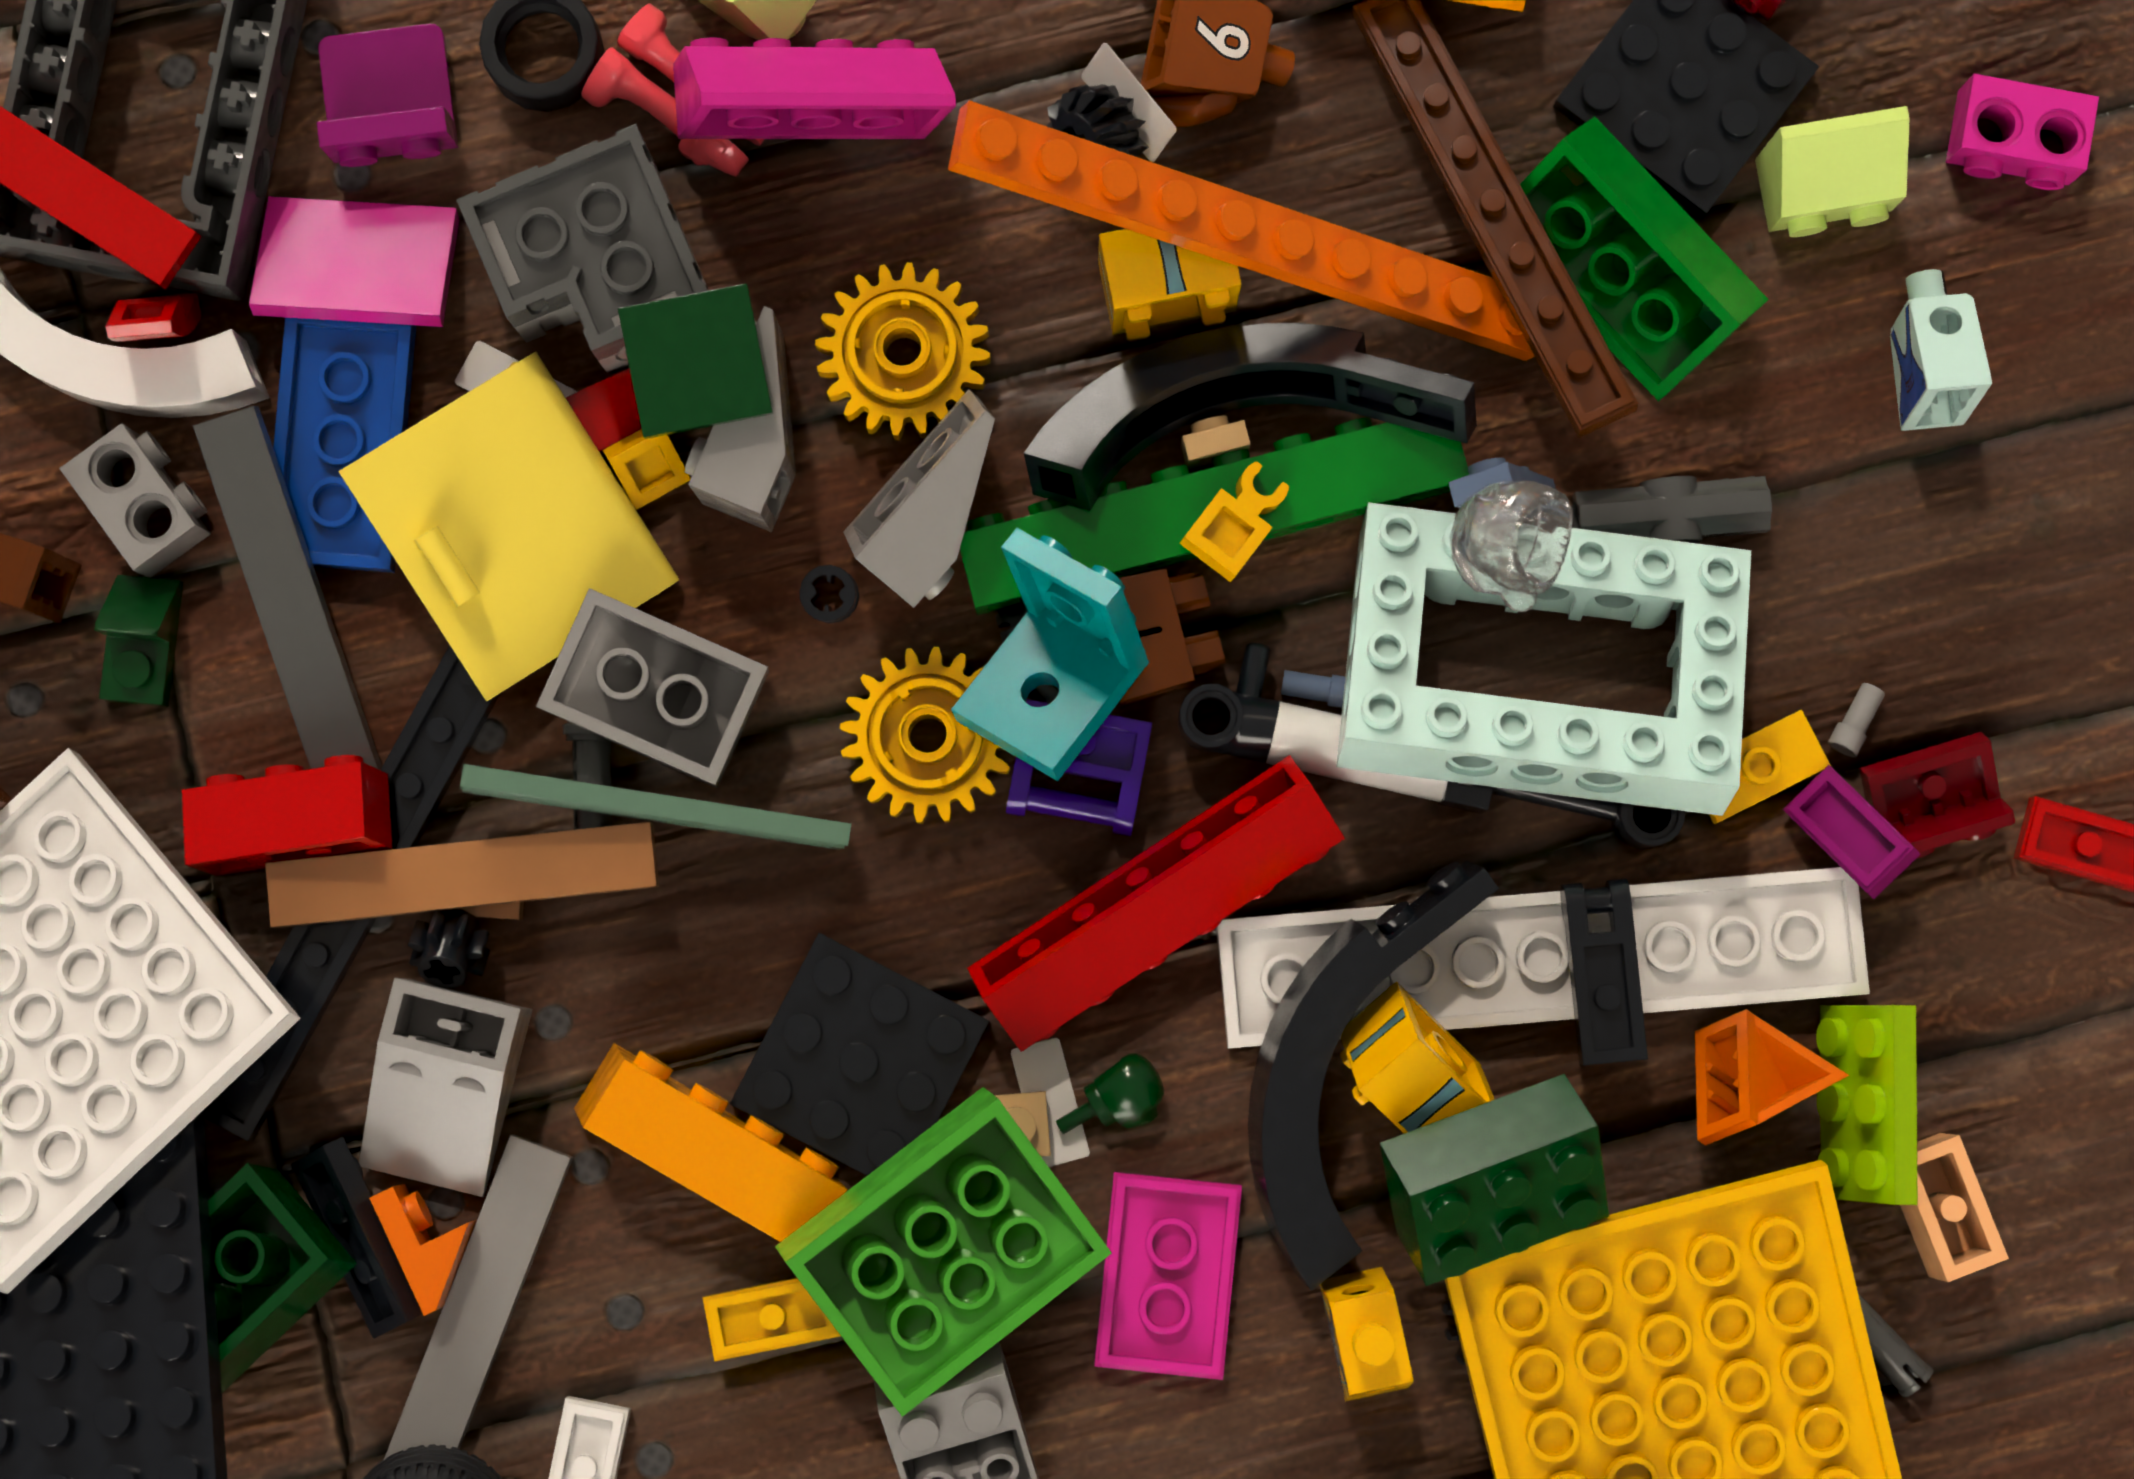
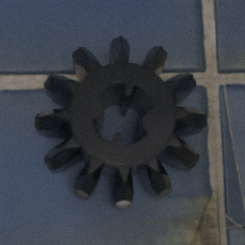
[1046,84,1149,157]

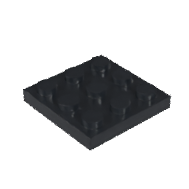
[1553,0,1820,219]
[730,933,990,1175]

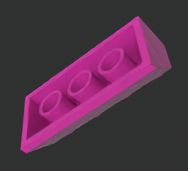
[673,37,956,139]

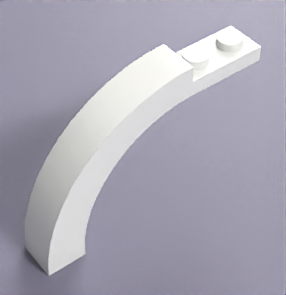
[0,268,270,418]

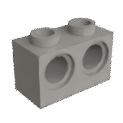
[59,423,211,578]

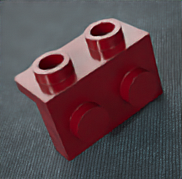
[1859,732,2015,859]

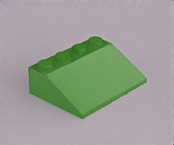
[775,1087,1112,1417]

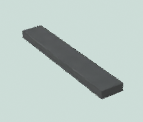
[193,406,382,770]

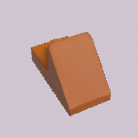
[369,1184,477,1316]

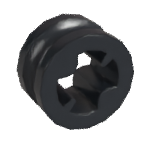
[799,565,860,623]

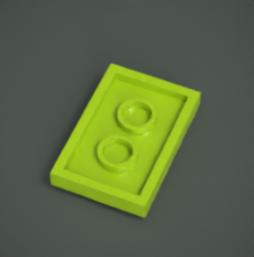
[1816,1005,1918,1205]

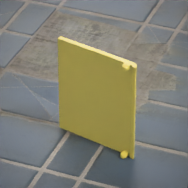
[338,351,680,702]

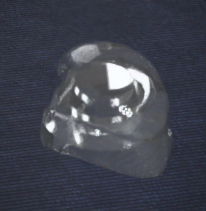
[1450,480,1573,612]

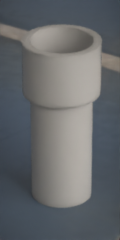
[1827,683,1885,757]

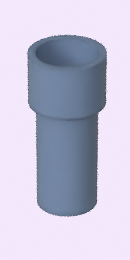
[1281,670,1345,708]

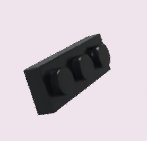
[291,1137,423,1339]

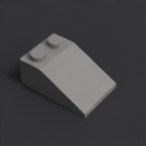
[843,389,995,608]
[536,588,769,789]

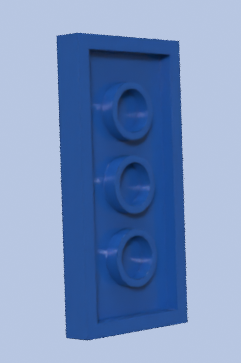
[273,318,416,573]

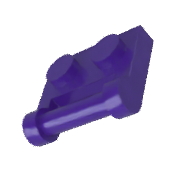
[1006,699,1152,837]

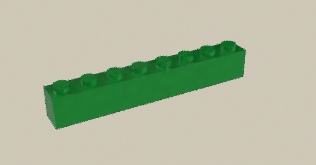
[960,417,1469,616]

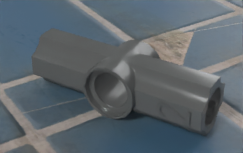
[1572,476,1772,543]

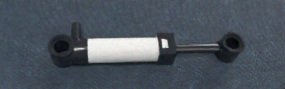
[1178,642,1685,849]

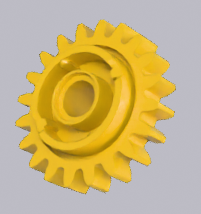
[815,262,991,440]
[840,646,1010,824]

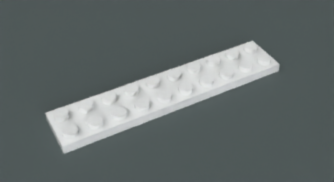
[1217,867,1870,1049]

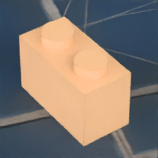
[1900,1133,2009,1282]

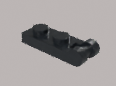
[1560,879,1648,1065]

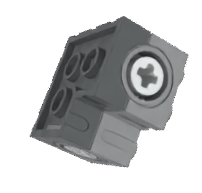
[456,124,709,375]

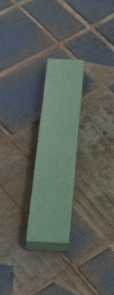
[460,764,852,850]

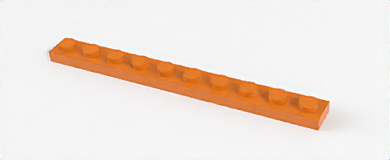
[948,100,1535,361]

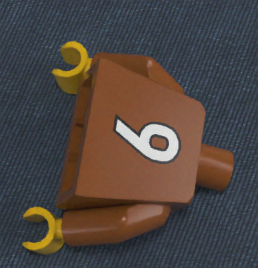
[1141,0,1295,128]

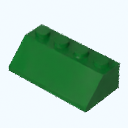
[1520,116,1769,402]

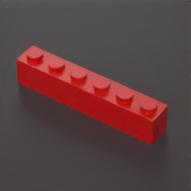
[967,755,1345,1052]

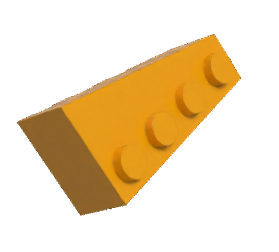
[574,1043,847,1242]

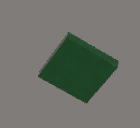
[618,283,773,439]

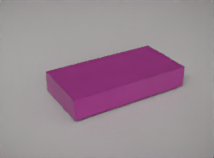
[1783,765,1921,899]

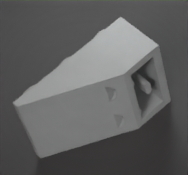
[685,306,796,532]
[359,978,533,1197]
[874,1341,1039,1479]

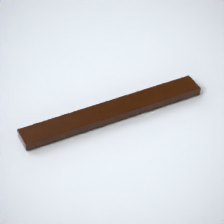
[1353,0,1638,438]

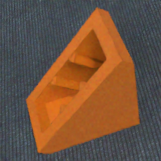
[1695,1009,1849,1146]

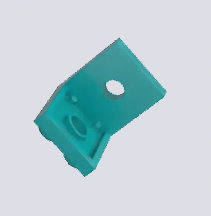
[951,528,1149,781]

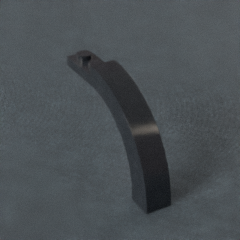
[1024,323,1477,511]
[1248,860,1499,1291]

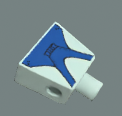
[1890,269,1992,431]

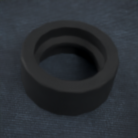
[479,0,605,112]

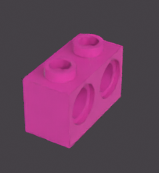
[1946,74,2099,190]

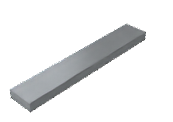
[384,1134,573,1460]

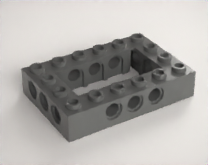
[0,0,307,302]

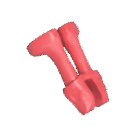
[581,3,765,177]

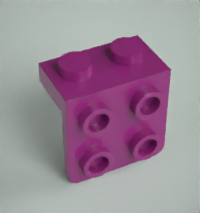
[317,23,459,167]

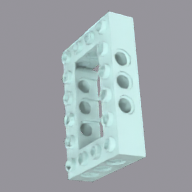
[1336,502,1751,816]

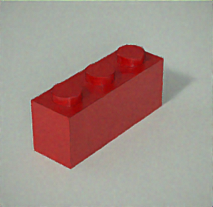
[182,755,392,876]

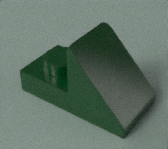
[94,575,184,707]

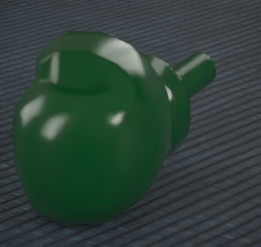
[1056,1053,1165,1134]

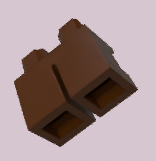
[1119,568,1226,708]

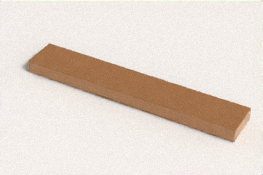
[265,822,659,928]

